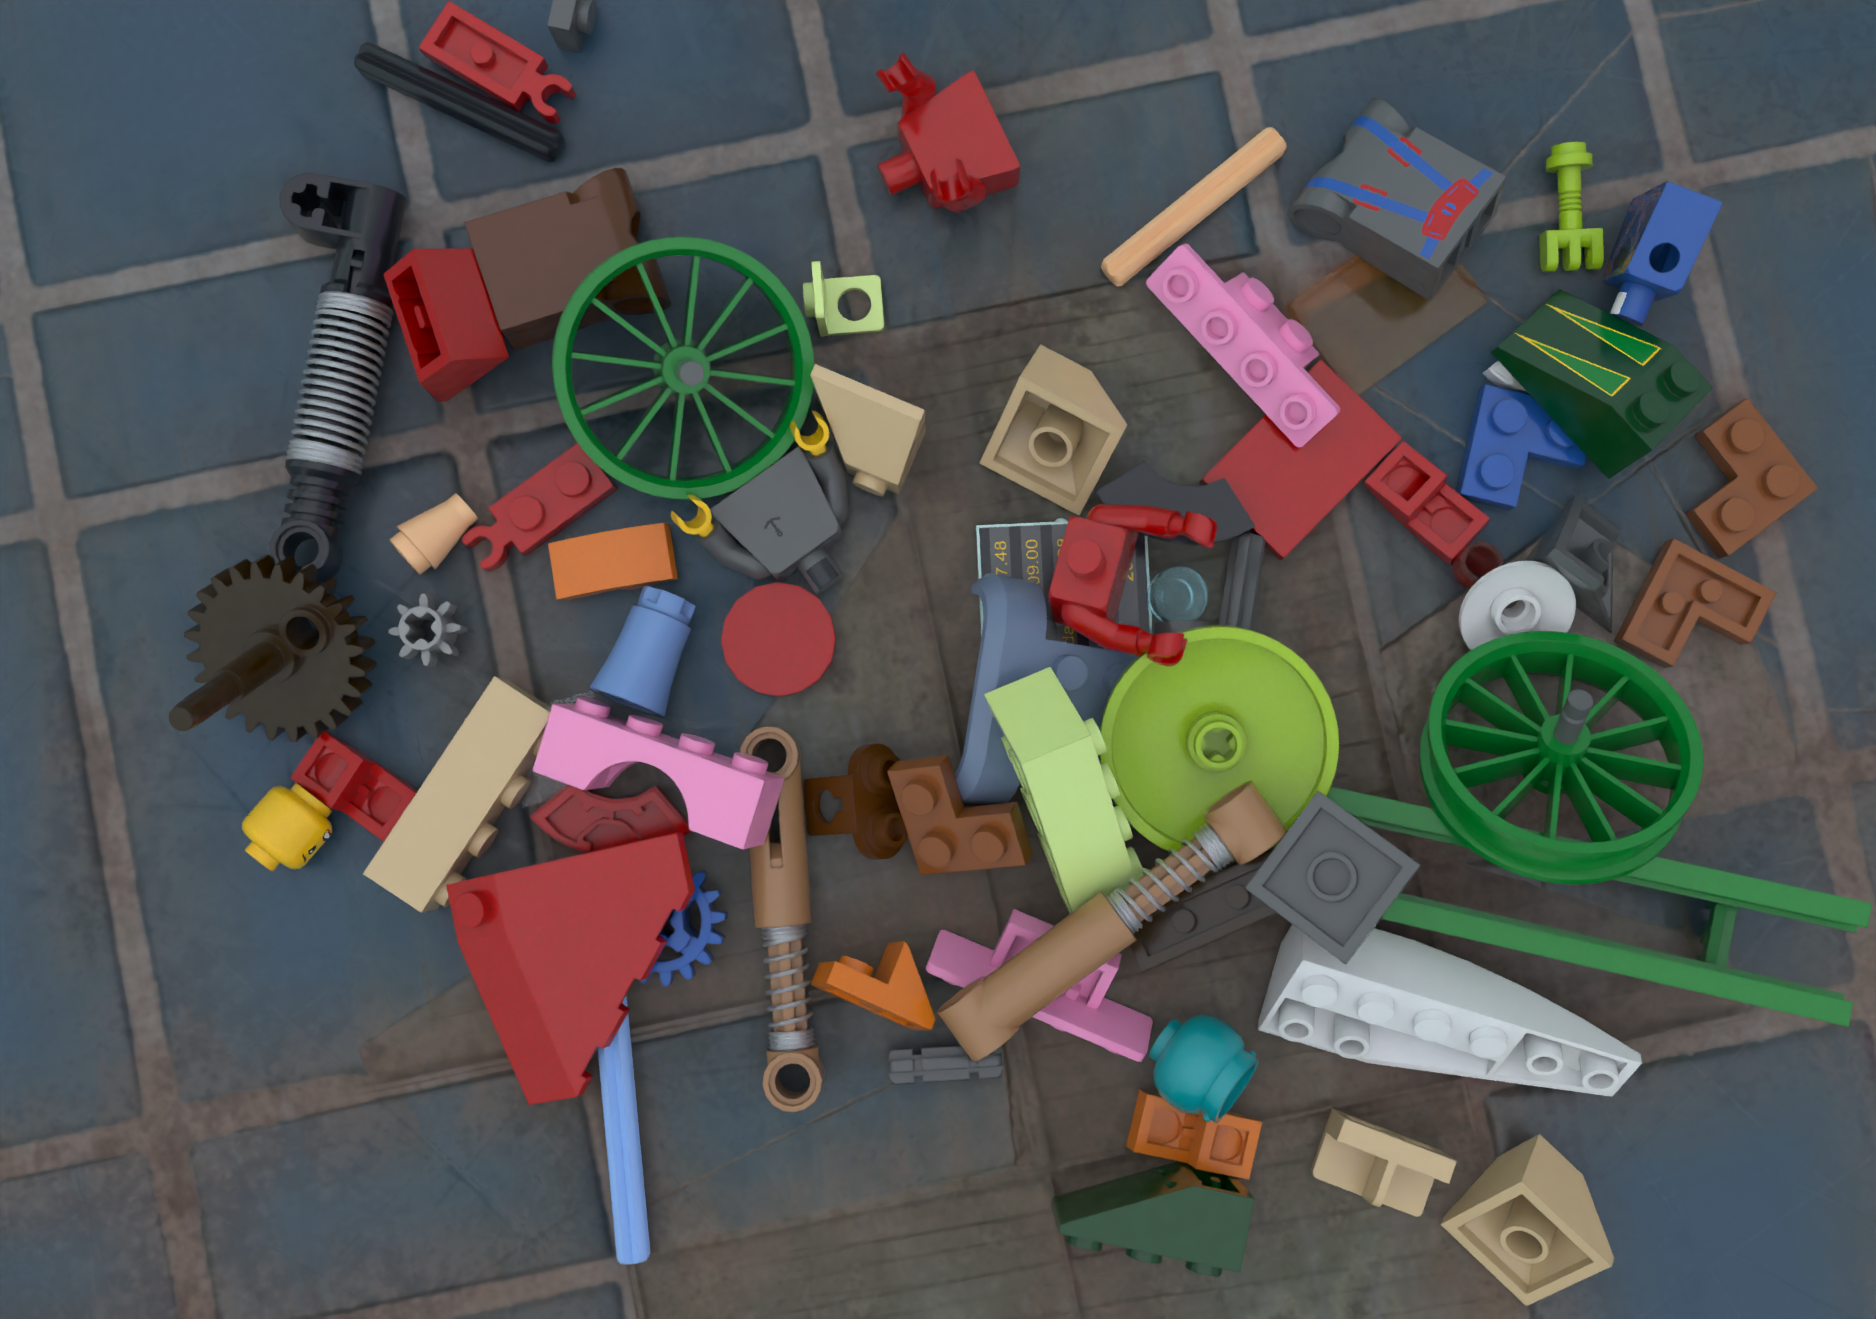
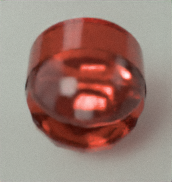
[1451,541,1504,589]

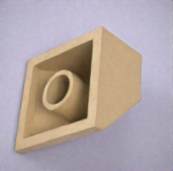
[979,344,1127,516]
[810,364,926,497]
[1440,1134,1614,1306]

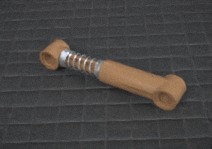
[740,726,825,1112]
[937,781,1287,1062]

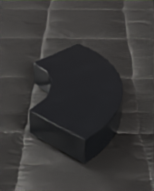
[1095,461,1255,545]

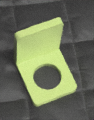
[803,261,884,337]

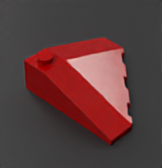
[446,832,695,1105]

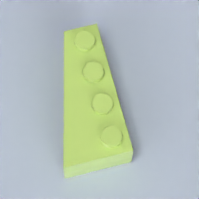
[984,667,1143,914]

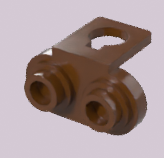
[804,743,908,860]

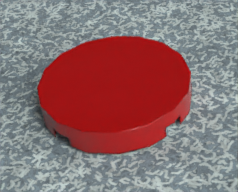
[721,582,837,697]

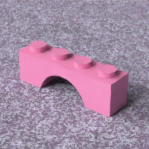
[532,696,785,850]

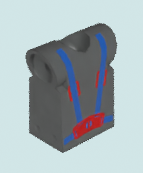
[1286,98,1507,302]

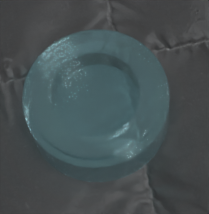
[1147,566,1208,622]

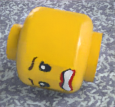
[242,783,332,872]

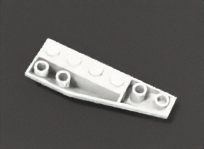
[1258,924,1642,1097]

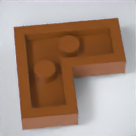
[1684,398,1818,559]
[1614,538,1777,668]
[887,755,1033,875]

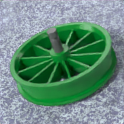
[552,237,814,500]
[1419,631,1703,885]

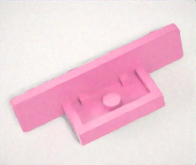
[1146,243,1340,448]
[925,909,1153,1062]

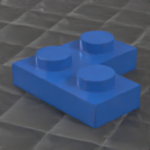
[1456,384,1586,510]

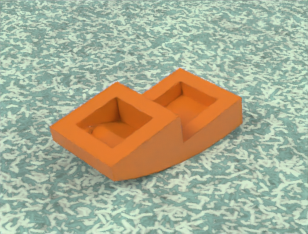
[548,523,678,600]
[1126,1089,1262,1180]

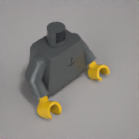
[671,411,849,594]

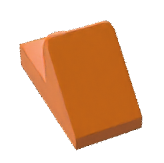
[810,941,935,1030]

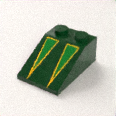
[1491,289,1713,479]

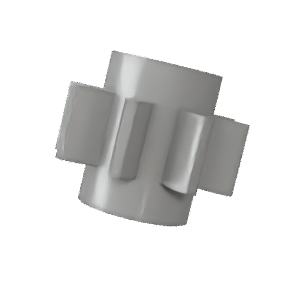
[388,593,468,667]

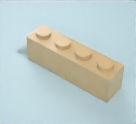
[363,676,551,913]

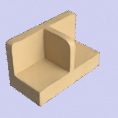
[1310,1108,1457,1217]

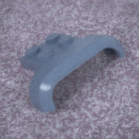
[954,573,1137,805]

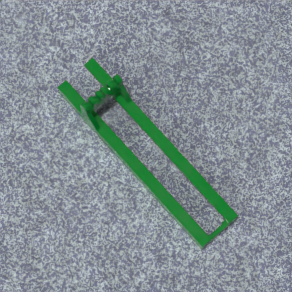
[1327,787,1872,1027]

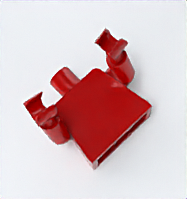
[875,52,1021,213]
[1048,504,1217,667]

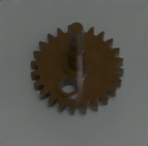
[169,555,377,742]

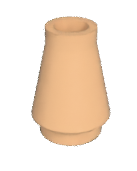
[389,493,478,575]

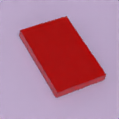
[1199,359,1402,561]

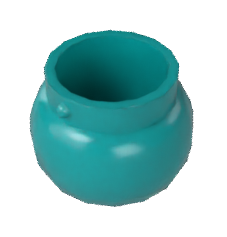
[1149,1014,1259,1123]

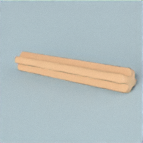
[1101,127,1287,287]

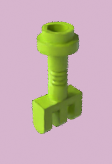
[1539,142,1604,272]

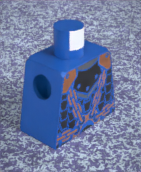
[1603,181,1723,326]

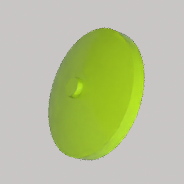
[1100,625,1339,862]

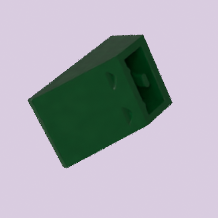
[1051,1161,1255,1277]

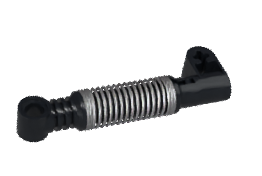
[270,173,407,584]

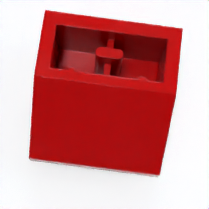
[383,248,509,402]

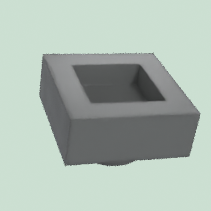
[547,0,597,53]

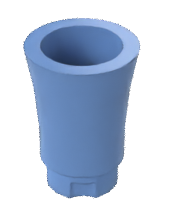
[589,586,696,718]

